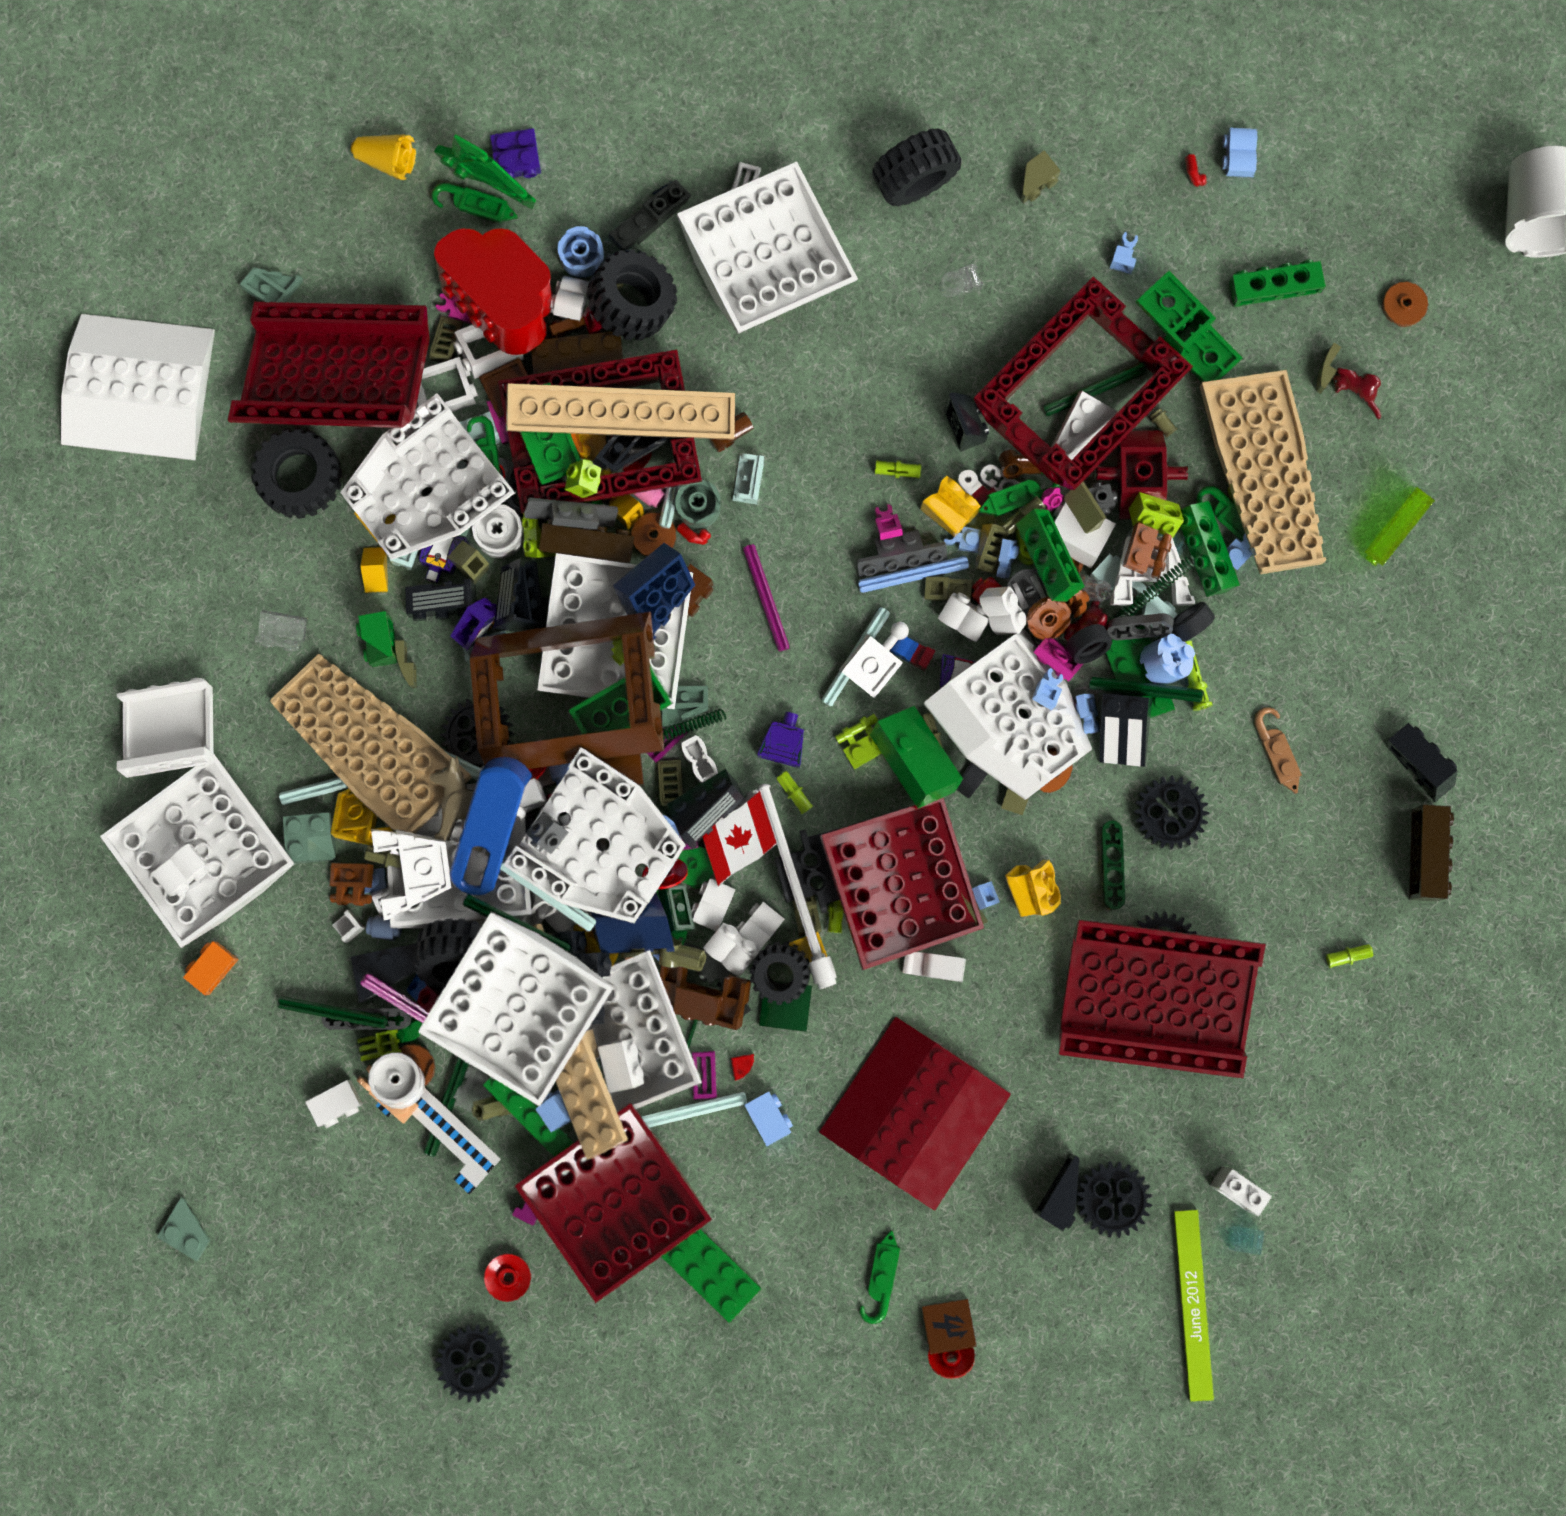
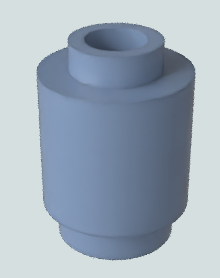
[366,915,402,941]

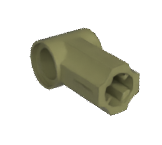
[659,939,706,971]
[471,1096,511,1121]

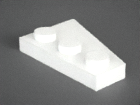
[1051,391,1118,460]

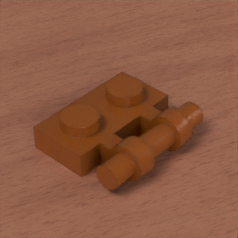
[1122,522,1172,579]
[329,863,374,906]

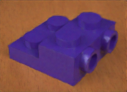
[490,128,541,179]

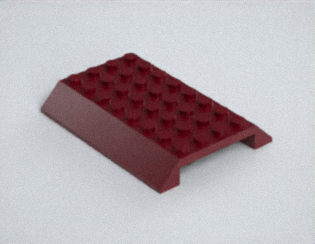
[227,302,430,428]
[1058,919,1266,1079]

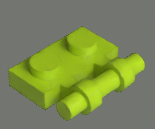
[835,714,882,770]

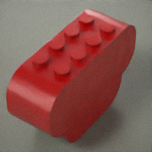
[434,228,553,355]

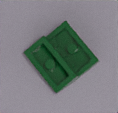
[759,981,812,1032]

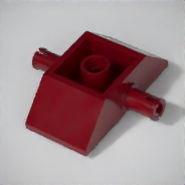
[1096,431,1188,520]

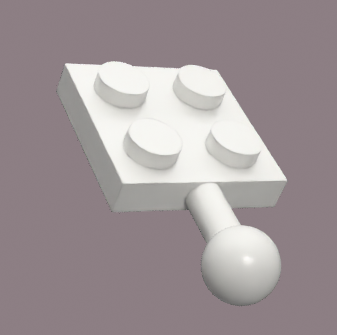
[839,622,909,698]

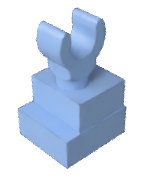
[1110,232,1138,274]

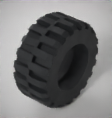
[872,128,962,206]
[587,250,677,340]
[251,428,342,519]
[413,918,483,991]

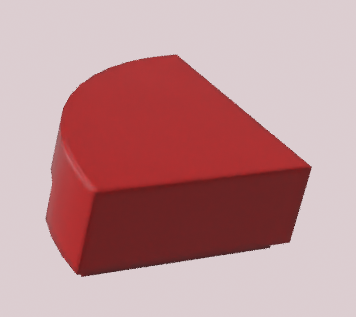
[731,1054,754,1081]

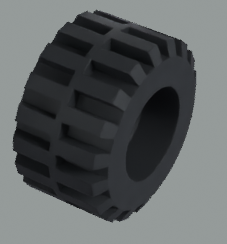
[750,942,811,1005]

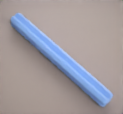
[858,556,969,593]

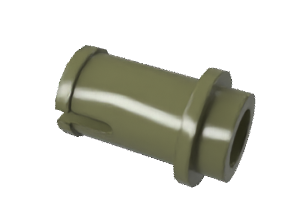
[1150,408,1178,438]

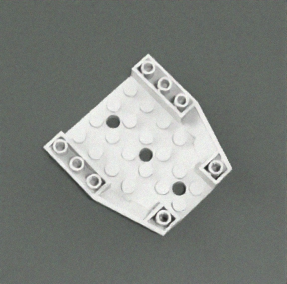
[340,393,515,560]
[924,630,1092,800]
[504,747,686,923]

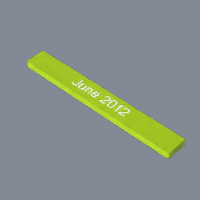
[1174,1209,1214,1402]

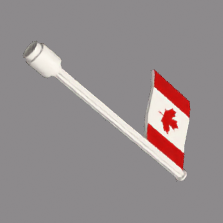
[703,784,837,989]

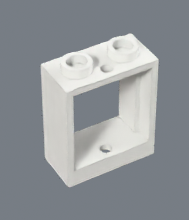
[453,325,524,379]
[417,357,478,412]
[1210,1166,1272,1216]

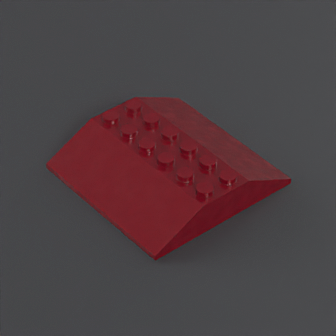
[820,798,984,970]
[819,1017,1011,1211]
[515,1103,712,1303]

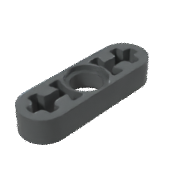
[1107,613,1174,640]

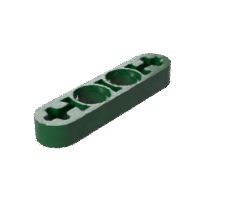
[1101,820,1126,910]

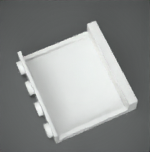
[117,678,214,778]

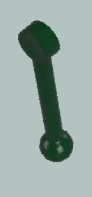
[686,1019,699,1049]

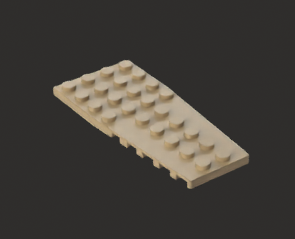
[1200,370,1326,574]
[270,654,472,833]

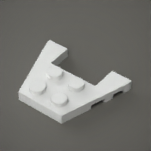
[1110,536,1195,605]
[371,829,451,920]

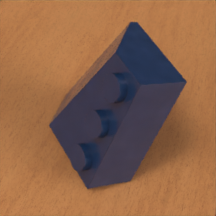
[613,543,695,640]
[588,892,675,953]

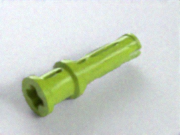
[1185,641,1213,711]

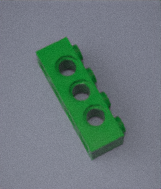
[1229,259,1326,307]
[1180,501,1240,597]
[1016,509,1085,602]

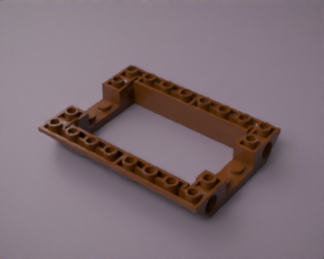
[470,612,664,769]

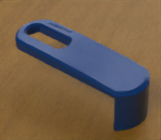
[449,757,532,896]

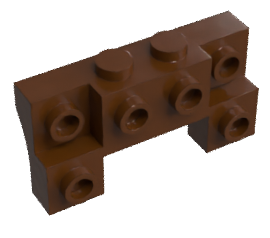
[660,966,751,1030]

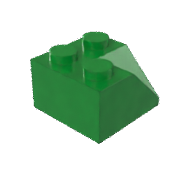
[356,611,398,667]

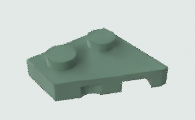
[240,268,303,302]
[662,686,708,730]
[157,1197,210,1261]

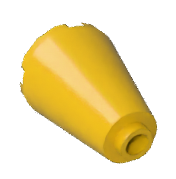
[351,134,416,180]

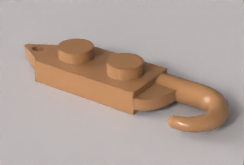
[1254,707,1302,794]

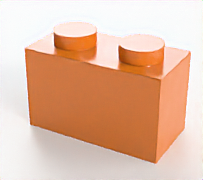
[183,941,239,995]

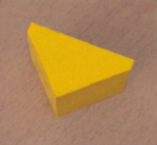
[361,547,388,593]

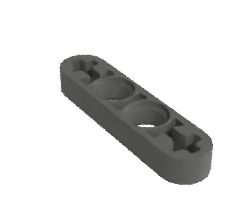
[322,1008,411,1029]

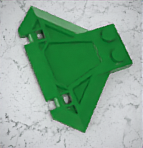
[434,134,536,209]

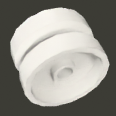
[472,504,524,559]
[368,1053,425,1109]

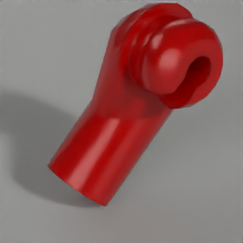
[1185,154,1206,187]
[677,523,711,545]

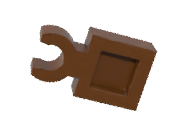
[547,316,585,339]

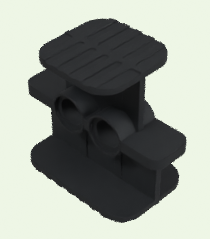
[774,828,840,913]

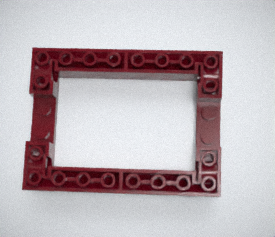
[974,276,1193,491]
[498,350,702,514]

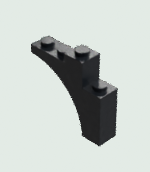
[547,931,611,1025]

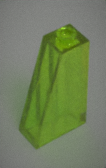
[1363,486,1435,567]

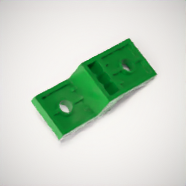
[1136,271,1243,382]

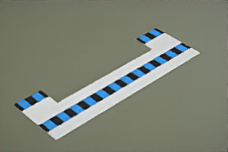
[376,1088,500,1195]

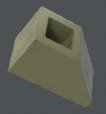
[1021,150,1061,204]
[447,541,489,585]

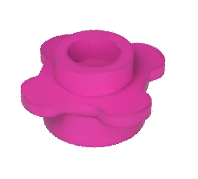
[1041,487,1065,512]

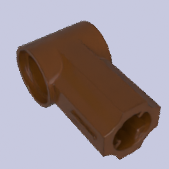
[710,412,754,452]
[999,450,1041,480]

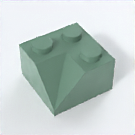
[283,812,337,864]

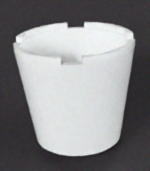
[1505,146,1566,257]

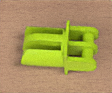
[357,1029,402,1062]

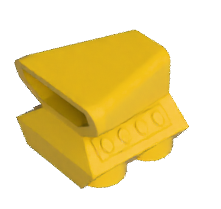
[920,476,981,537]
[1005,860,1061,917]

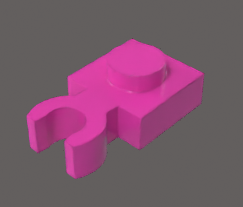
[435,293,471,324]
[875,504,903,540]

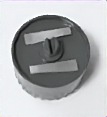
[1007,569,1048,617]

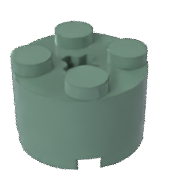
[675,480,721,529]

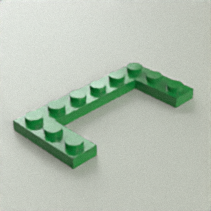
[483,1077,575,1157]

